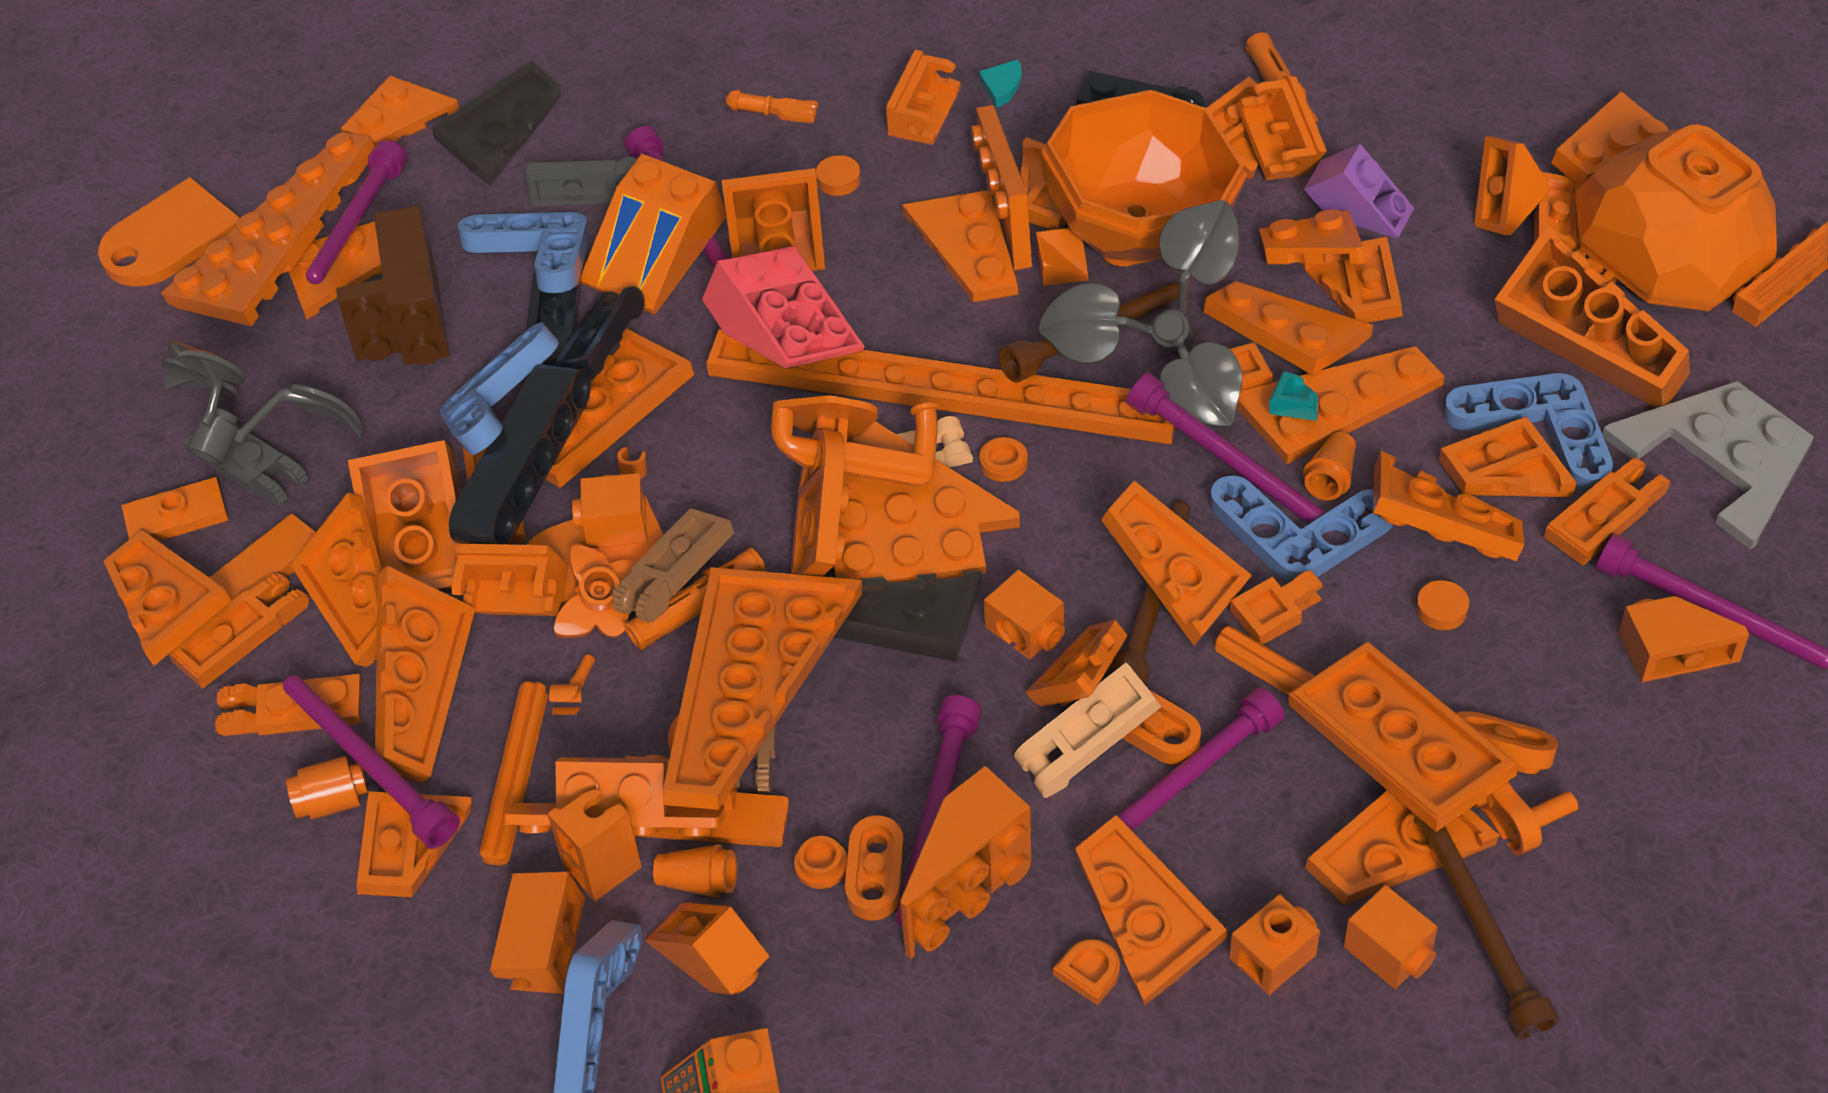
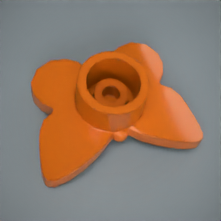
[553,544,635,638]

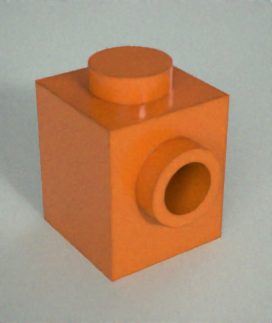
[572,473,647,548]
[1344,885,1438,990]
[1229,894,1320,995]

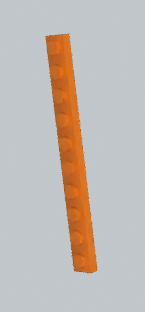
[706,329,1176,445]

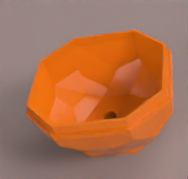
[1041,90,1247,267]
[1575,124,1777,311]

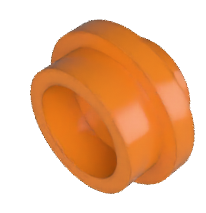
[794,836,848,889]

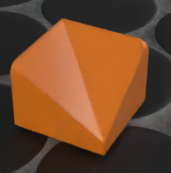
[1036,228,1089,286]

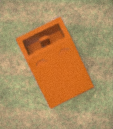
[900,766,1031,959]

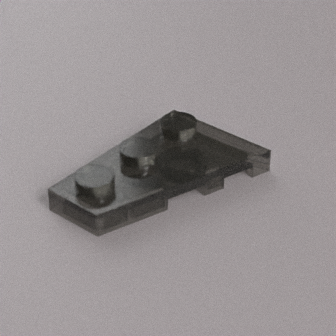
[432,61,561,186]
[834,570,982,662]

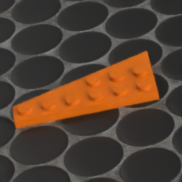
[161,132,375,326]
[663,567,862,810]

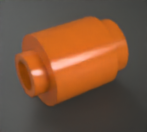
[286,755,369,820]

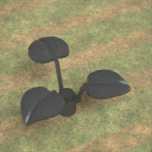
[1039,200,1242,427]
[161,340,364,465]

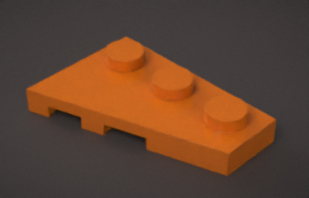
[1552,91,1669,187]
[902,190,1018,302]
[288,221,382,320]
[1203,281,1374,375]
[1373,450,1524,561]
[1101,481,1252,646]
[290,492,382,667]
[103,529,232,666]
[1305,790,1500,905]
[1075,815,1227,1006]

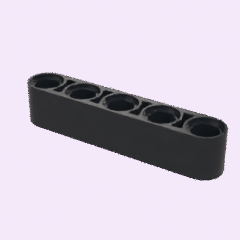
[449,364,591,545]

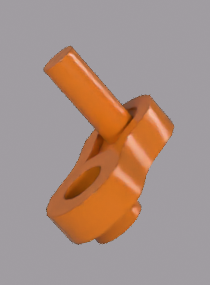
[1471,782,1578,856]

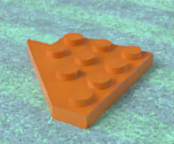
[834,421,1020,590]

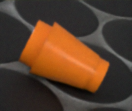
[1303,432,1356,501]
[653,844,737,899]

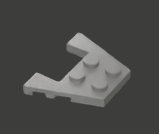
[1602,381,1814,550]

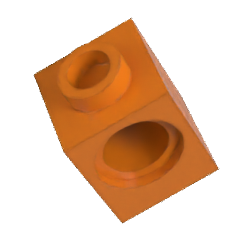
[984,569,1065,660]

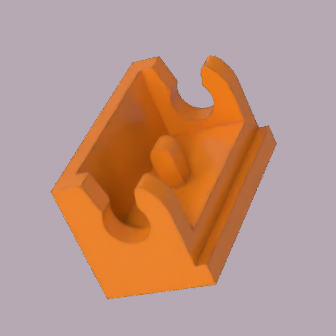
[886,50,961,145]
[1237,76,1327,181]
[452,544,569,616]
[547,790,642,902]
[490,872,585,994]

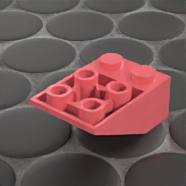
[702,246,865,368]

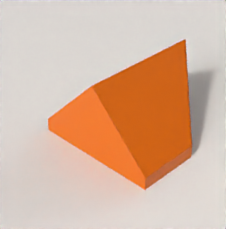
[1474,136,1552,235]

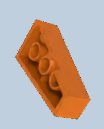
[1495,225,1690,408]

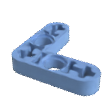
[458,212,589,293]
[440,323,559,455]
[1444,373,1613,492]
[1210,475,1393,583]
[554,920,642,1093]

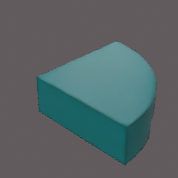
[979,59,1022,108]
[1269,371,1319,421]

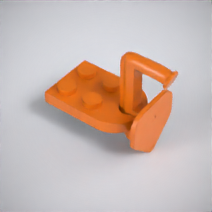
[771,396,939,577]

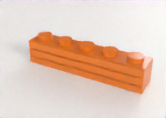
[1732,221,1828,327]

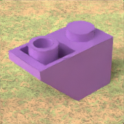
[1304,144,1414,238]

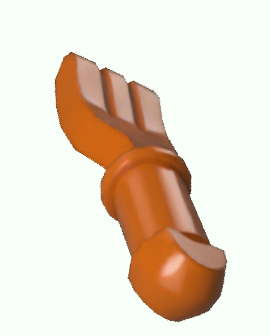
[725,90,819,123]

